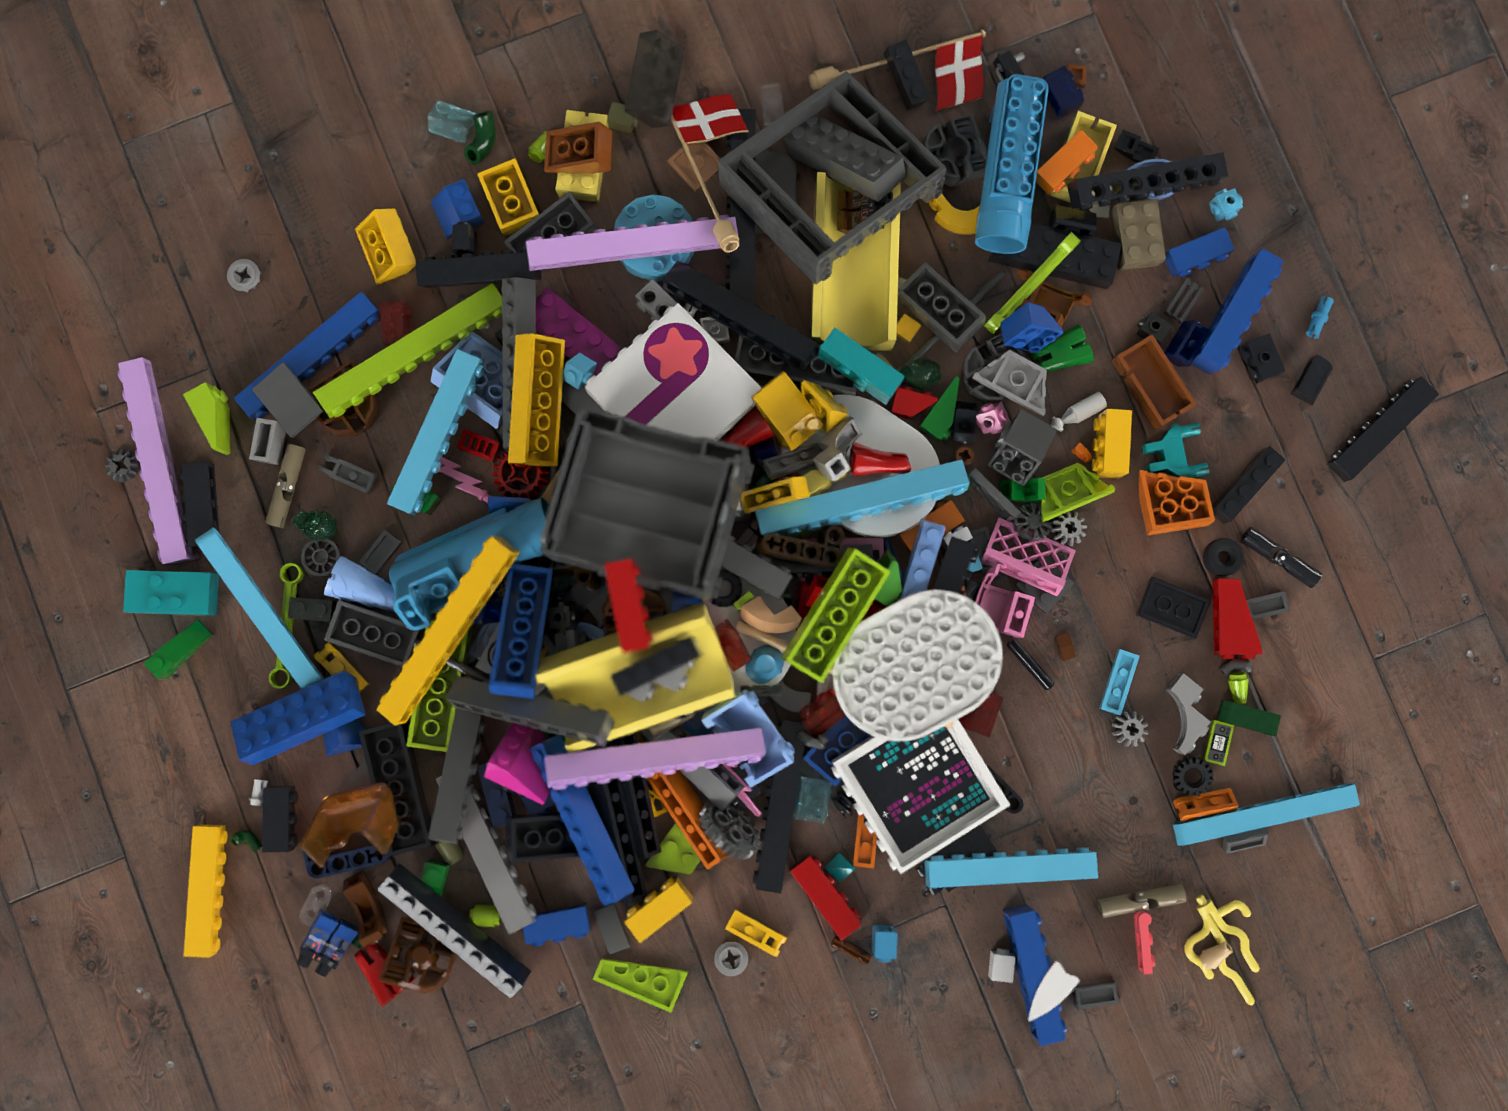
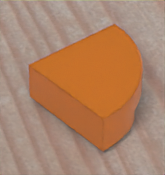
[1071,442,1092,464]

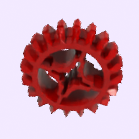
[492,451,549,500]

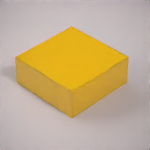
[897,314,921,343]

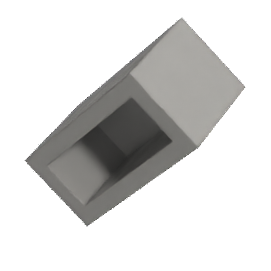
[249,418,286,465]

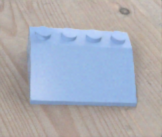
[431,331,503,429]

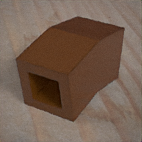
[1055,633,1076,661]

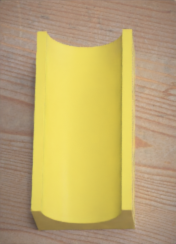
[810,172,901,351]
[536,602,735,753]

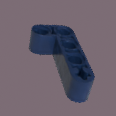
[302,837,392,879]

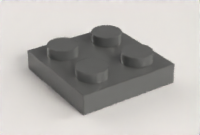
[1014,556,1074,614]

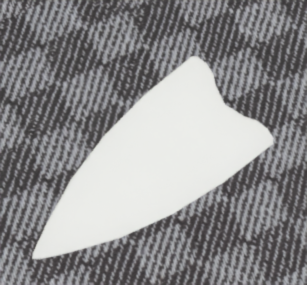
[1028,962,1079,1021]

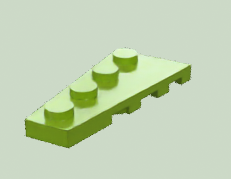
[593,958,688,1013]

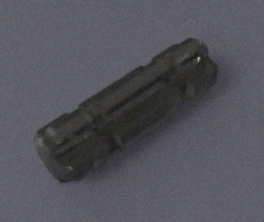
[740,685,782,697]

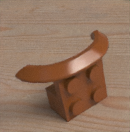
[1016,269,1092,340]

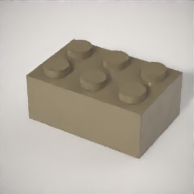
[1110,199,1166,271]

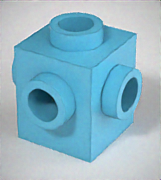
[1209,188,1243,222]

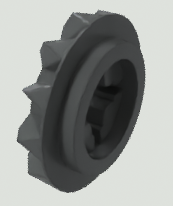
[105,449,140,482]

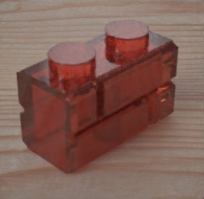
[379,300,413,347]
[799,688,846,738]

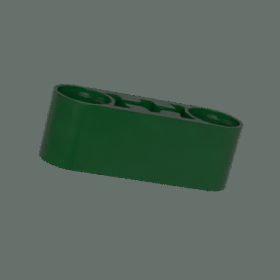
[1217,700,1281,736]

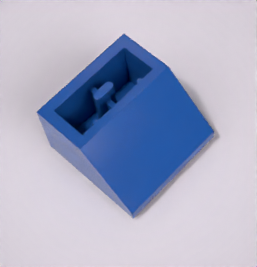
[1000,302,1063,353]

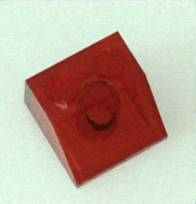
[958,693,1004,737]

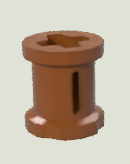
[953,446,974,467]

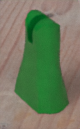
[1029,324,1094,373]

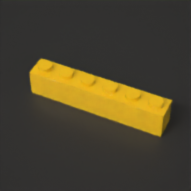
[184,824,228,958]

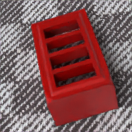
[456,429,502,464]

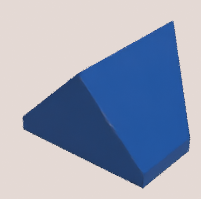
[324,719,366,757]

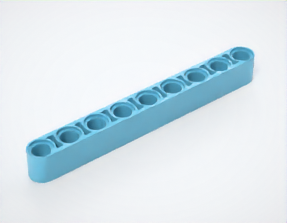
[195,527,323,689]
[1172,783,1360,846]

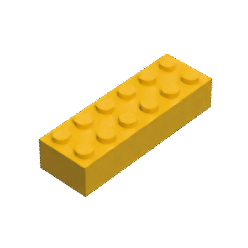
[508,334,565,466]

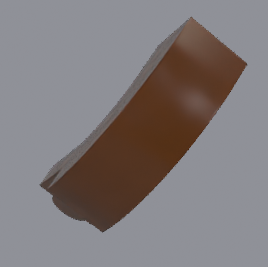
[343,871,387,947]

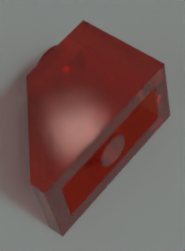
[714,619,751,672]

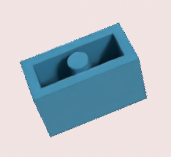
[871,925,897,962]

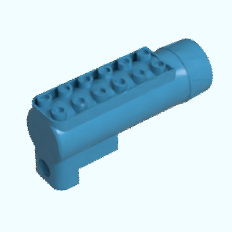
[975,74,1049,254]
[389,497,550,630]

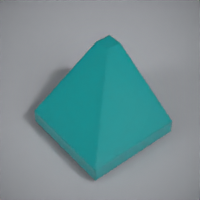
[825,852,855,882]

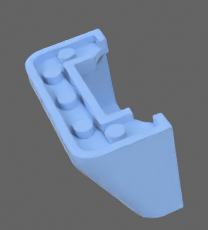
[701,690,795,788]

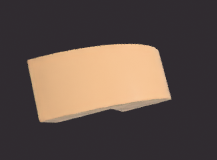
[739,596,802,634]

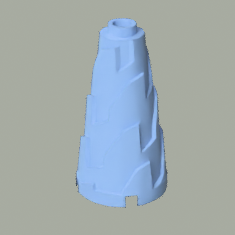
[324,556,396,612]

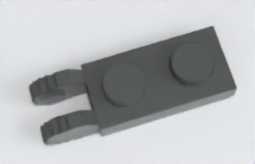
[317,454,378,495]

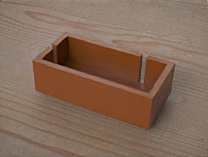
[1111,335,1197,430]

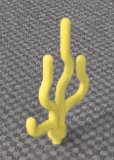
[1184,894,1260,1005]

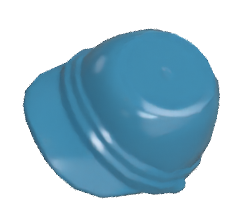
[746,645,784,684]

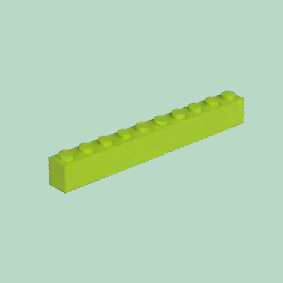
[313,283,502,418]

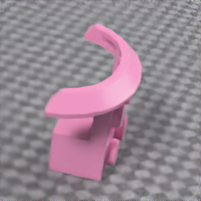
[975,564,1035,638]

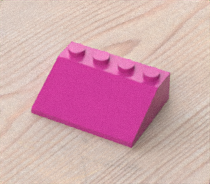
[484,723,550,804]

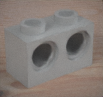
[635,279,678,322]

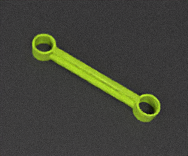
[984,232,1081,334]
[269,563,304,689]

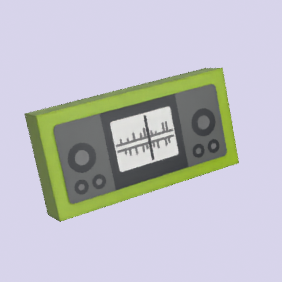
[1203,720,1235,766]

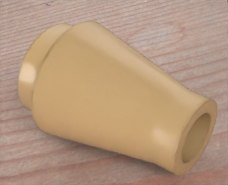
[1199,941,1233,970]

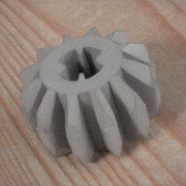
[1051,512,1087,546]
[1112,711,1149,747]

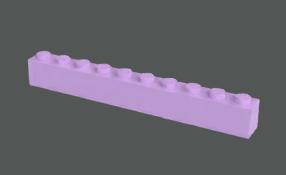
[526,215,738,271]
[118,357,195,566]
[545,728,766,790]

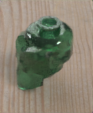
[899,358,942,390]
[291,510,338,541]

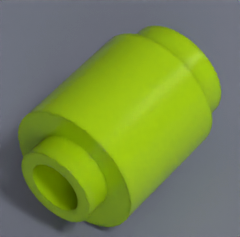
[469,904,501,927]

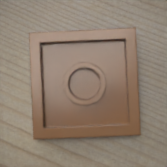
[667,142,720,193]

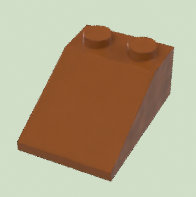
[544,122,612,174]

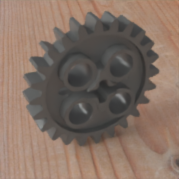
[699,800,761,860]

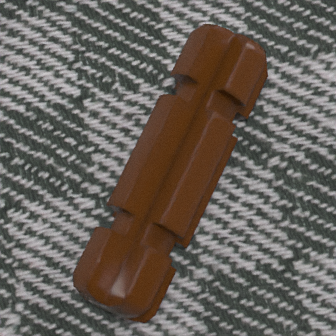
[831,936,871,965]

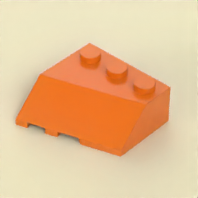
[1139,470,1215,536]

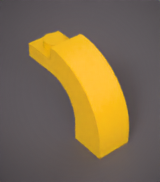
[928,194,980,235]

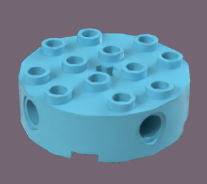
[614,195,694,282]

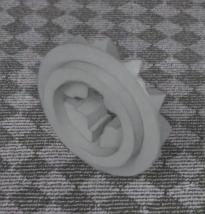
[227,259,261,292]
[714,941,748,976]

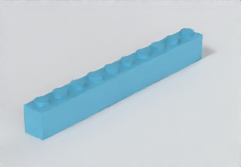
[755,460,969,537]

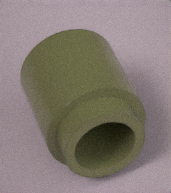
[435,841,464,866]

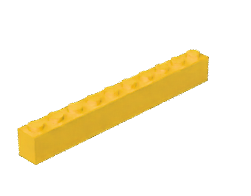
[376,536,520,726]

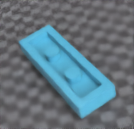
[1099,649,1140,716]

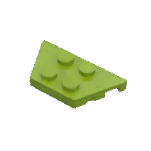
[1041,463,1115,522]
[645,823,701,875]

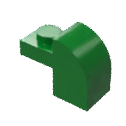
[999,478,1046,502]

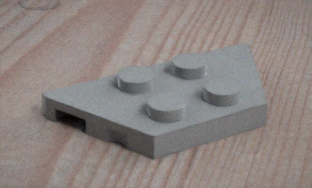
[972,350,1047,417]

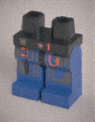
[297,909,358,977]

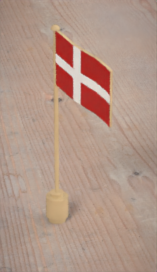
[809,30,986,112]
[664,94,749,252]

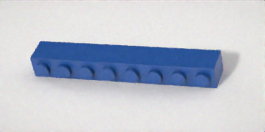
[233,291,382,420]
[529,734,634,906]

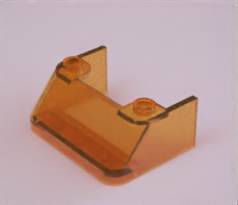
[299,782,399,867]

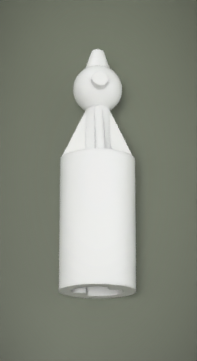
[1050,392,1107,432]

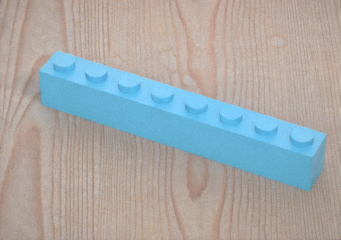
[387,349,485,516]
[924,847,1098,888]

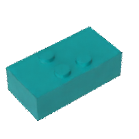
[818,327,905,405]
[123,570,219,616]

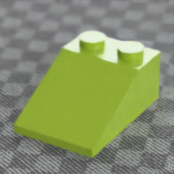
[183,382,231,455]

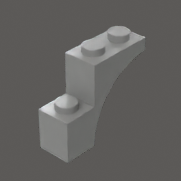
[813,416,863,482]
[626,660,696,702]
[1165,673,1211,755]

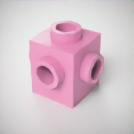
[976,401,1009,434]

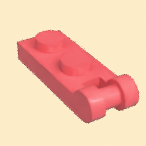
[1134,911,1155,974]

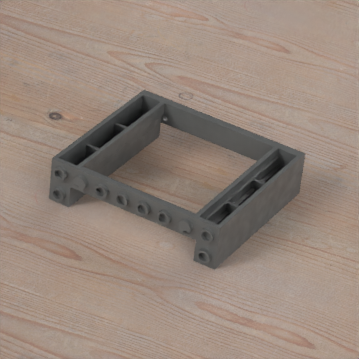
[718,71,946,285]

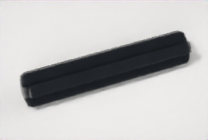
[1007,638,1055,690]

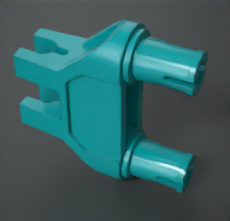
[1141,422,1209,478]

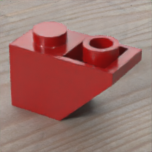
[890,386,938,420]

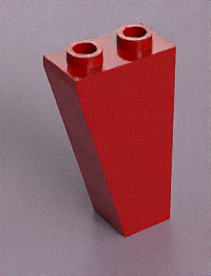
[1212,579,1263,659]

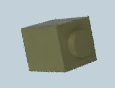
[607,102,640,134]

